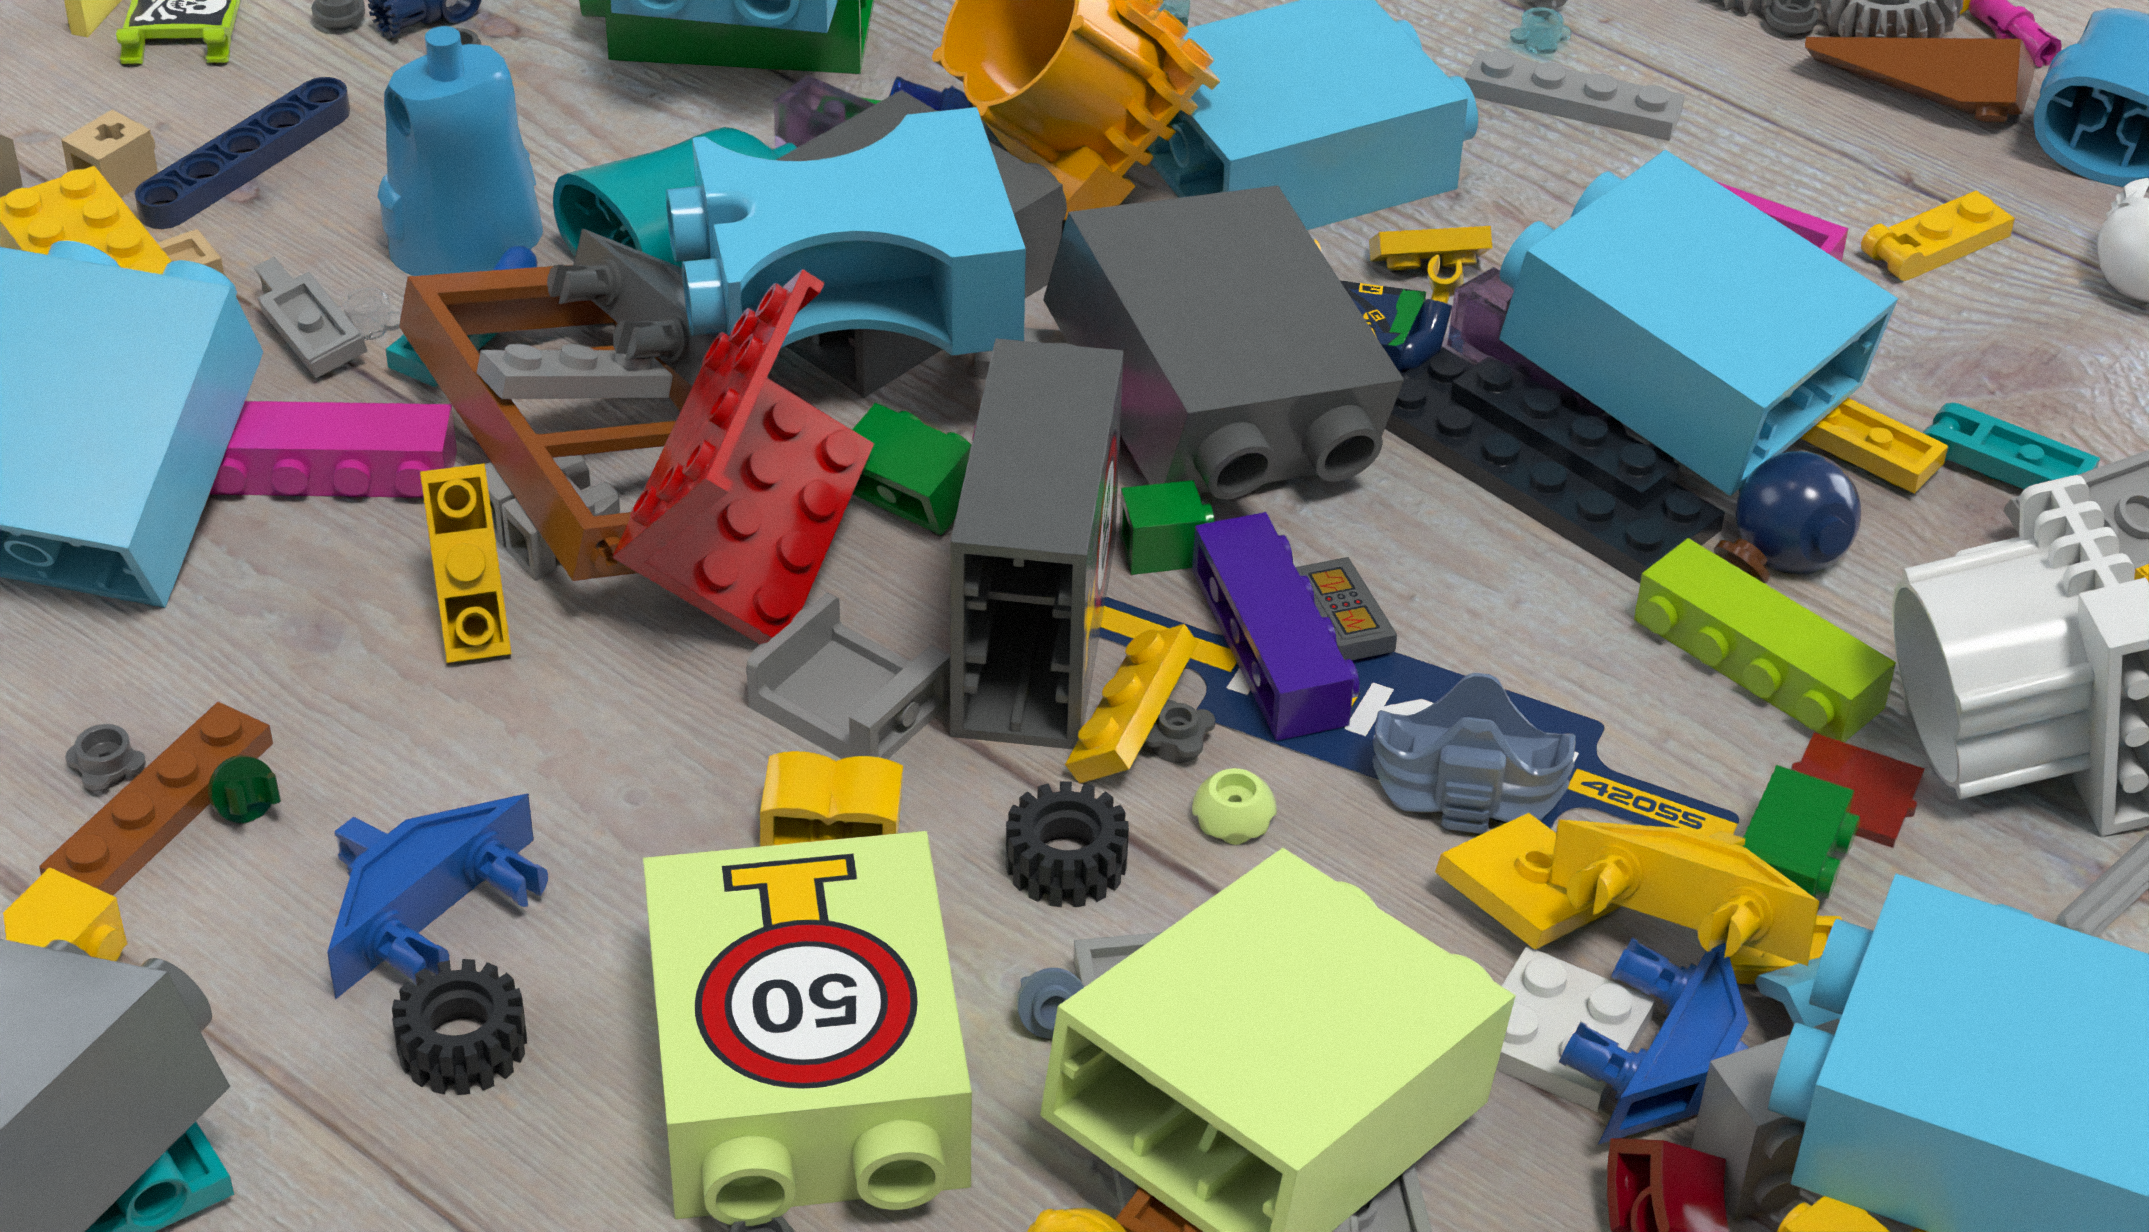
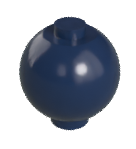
[1736,451,1861,574]

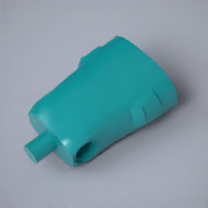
[553,127,797,268]

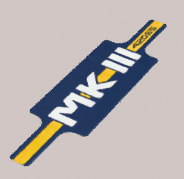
[1099,597,1739,837]

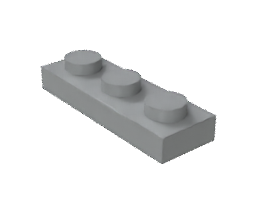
[477,344,673,399]

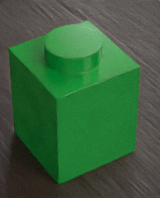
[1119,480,1215,575]

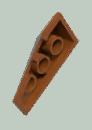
[1805,37,2035,122]

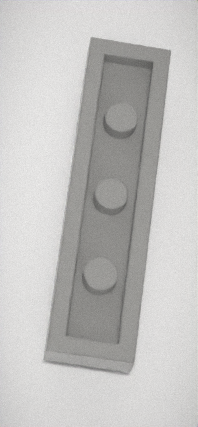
[1465,50,1685,141]

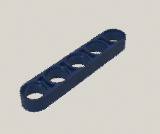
[134,77,350,229]

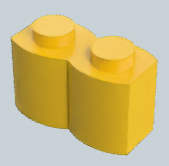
[760,751,903,847]

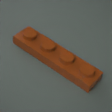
[39,701,273,896]

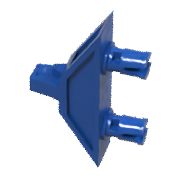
[327,793,548,1000]
[1559,937,1749,1145]

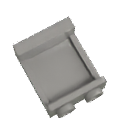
[746,593,950,759]

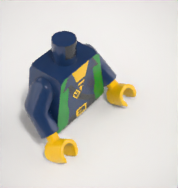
[1314,239,1464,375]

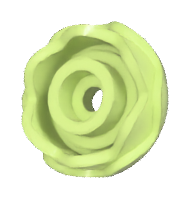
[1192,768,1277,845]

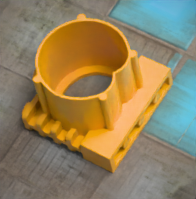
[932,0,1220,220]

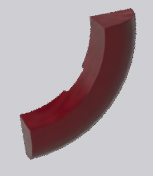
[1607,1138,1730,1232]

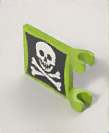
[116,0,241,64]

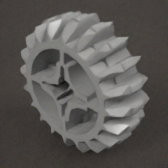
[1821,0,1963,38]

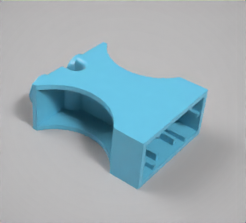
[666,107,1026,356]

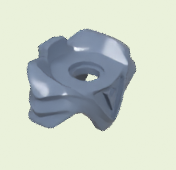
[1372,673,1576,833]

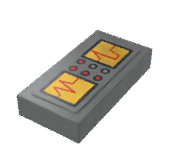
[1296,557,1397,660]

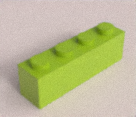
[1634,538,1896,746]

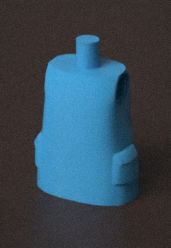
[2034,8,2149,187]
[377,26,543,276]

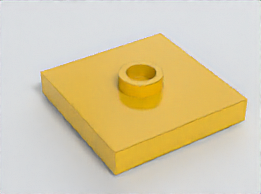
[1435,813,1622,950]

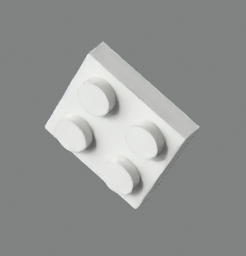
[1496,946,1656,1112]

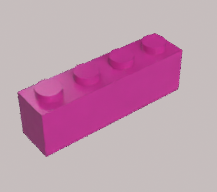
[209,401,457,498]

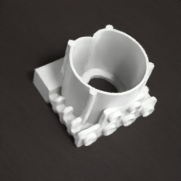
[1892,475,2149,837]

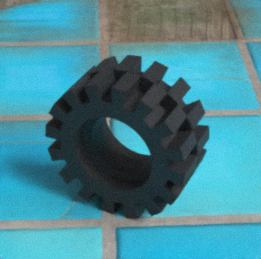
[1006,781,1129,908]
[392,959,527,1095]

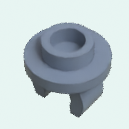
[1017,968,1084,1038]

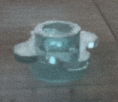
[1510,7,1572,54]

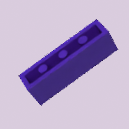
[1192,512,1360,741]

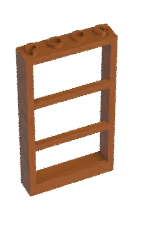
[399,265,692,581]

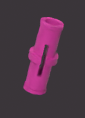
[1969,0,2062,67]

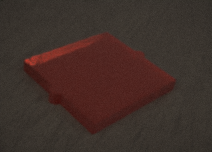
[1791,733,1925,848]

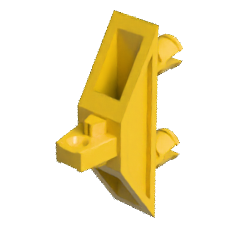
[1549,819,1819,966]

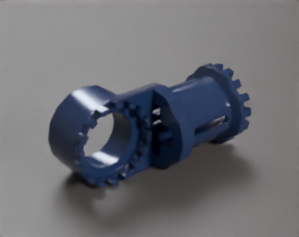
[368,0,481,40]

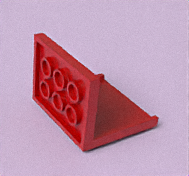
[612,269,874,645]

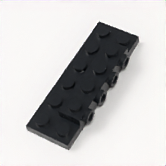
[1385,347,1725,583]

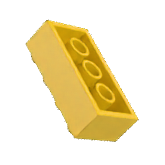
[0,166,172,274]

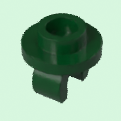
[208,755,281,823]

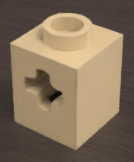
[61,109,158,198]

